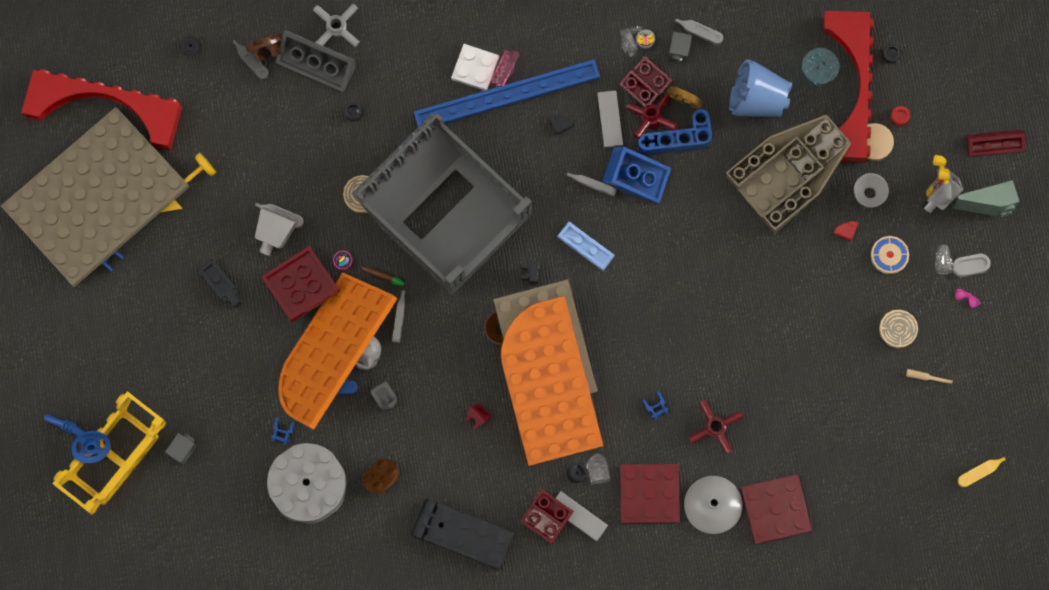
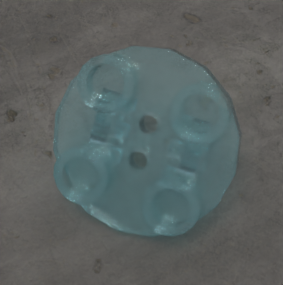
[802,48,840,86]

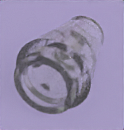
[934,245,954,275]

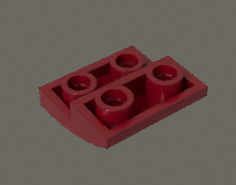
[619,56,674,107]
[520,489,574,544]

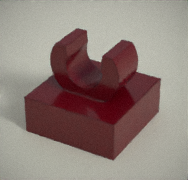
[466,403,492,429]

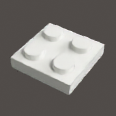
[451,44,499,91]

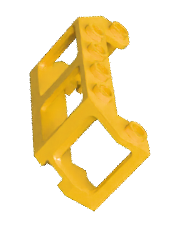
[52,392,166,515]

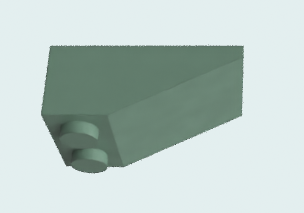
[952,180,1020,217]

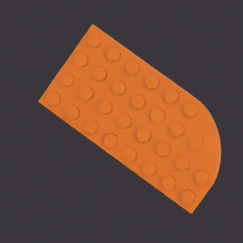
[279,273,397,430]
[501,296,604,466]

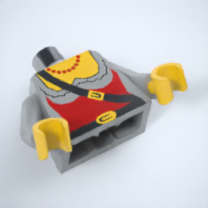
[922,155,963,213]

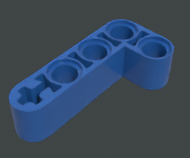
[638,109,712,155]

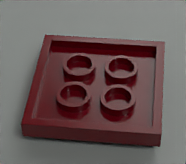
[261,246,340,323]
[620,464,680,524]
[741,474,812,545]

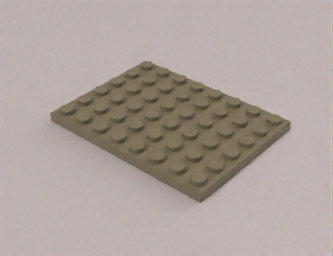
[1,107,189,287]

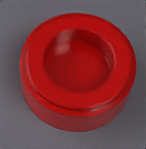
[891,106,910,126]

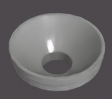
[854,173,889,208]

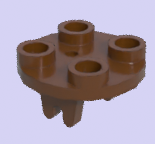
[245,32,282,62]
[362,458,399,496]

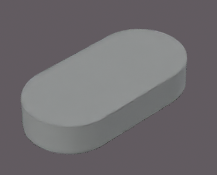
[952,254,991,277]

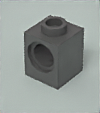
[668,31,692,63]
[165,433,197,465]

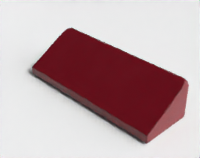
[966,130,1025,157]

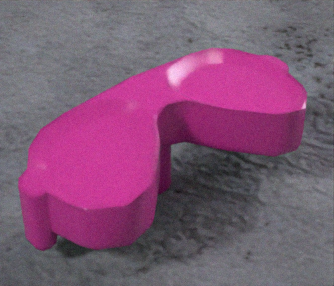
[955,289,980,309]

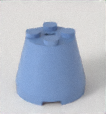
[729,59,792,118]

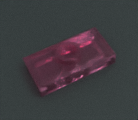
[490,50,520,86]

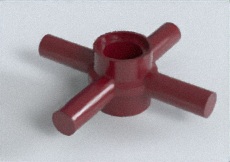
[626,94,678,139]
[688,400,743,455]

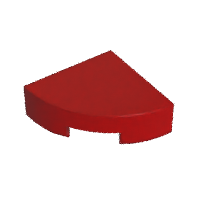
[833,221,858,241]

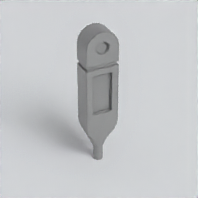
[675,19,723,45]
[567,173,617,196]
[255,203,304,228]
[392,291,405,343]

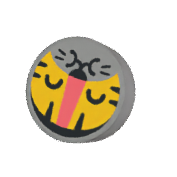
[636,30,655,49]

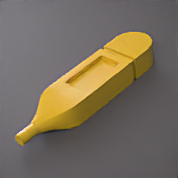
[958,457,1006,488]

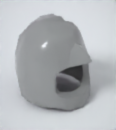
[355,336,381,371]

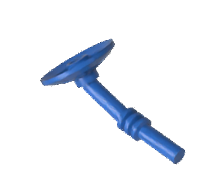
[44,414,111,463]

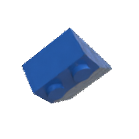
[602,147,671,203]

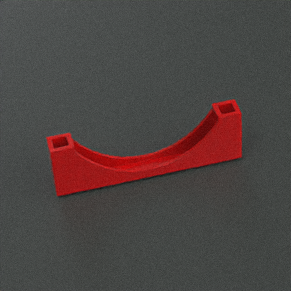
[824,11,874,163]
[21,69,182,151]

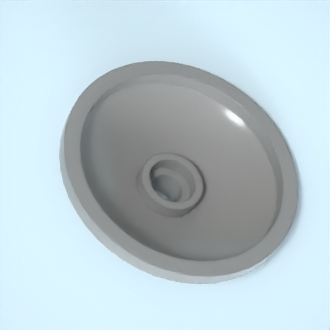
[684,476,743,534]

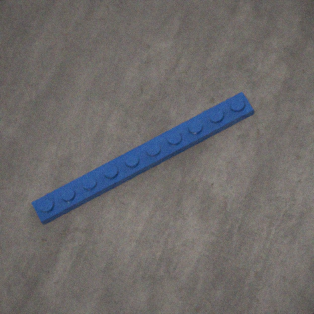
[414,59,600,127]

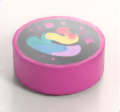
[333,251,353,271]

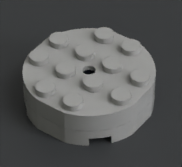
[267,443,347,524]

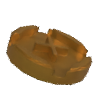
[667,86,704,109]

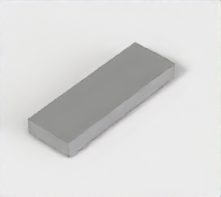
[597,91,623,149]
[556,491,608,542]

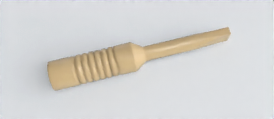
[906,369,953,384]

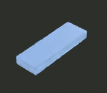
[557,222,615,271]

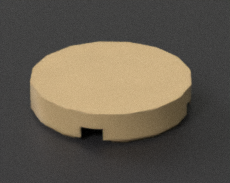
[866,123,894,161]

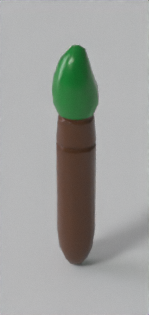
[361,266,405,286]

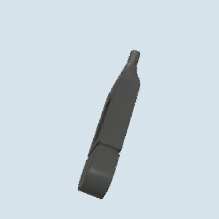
[233,40,269,81]

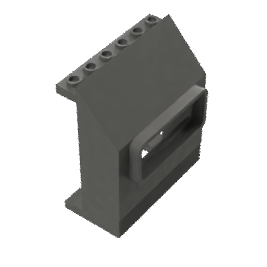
[351,113,532,295]

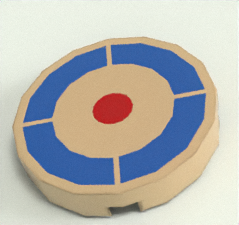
[871,236,909,274]

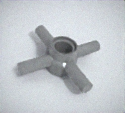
[313,4,359,47]

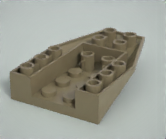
[726,115,851,234]

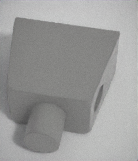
[255,208,299,256]

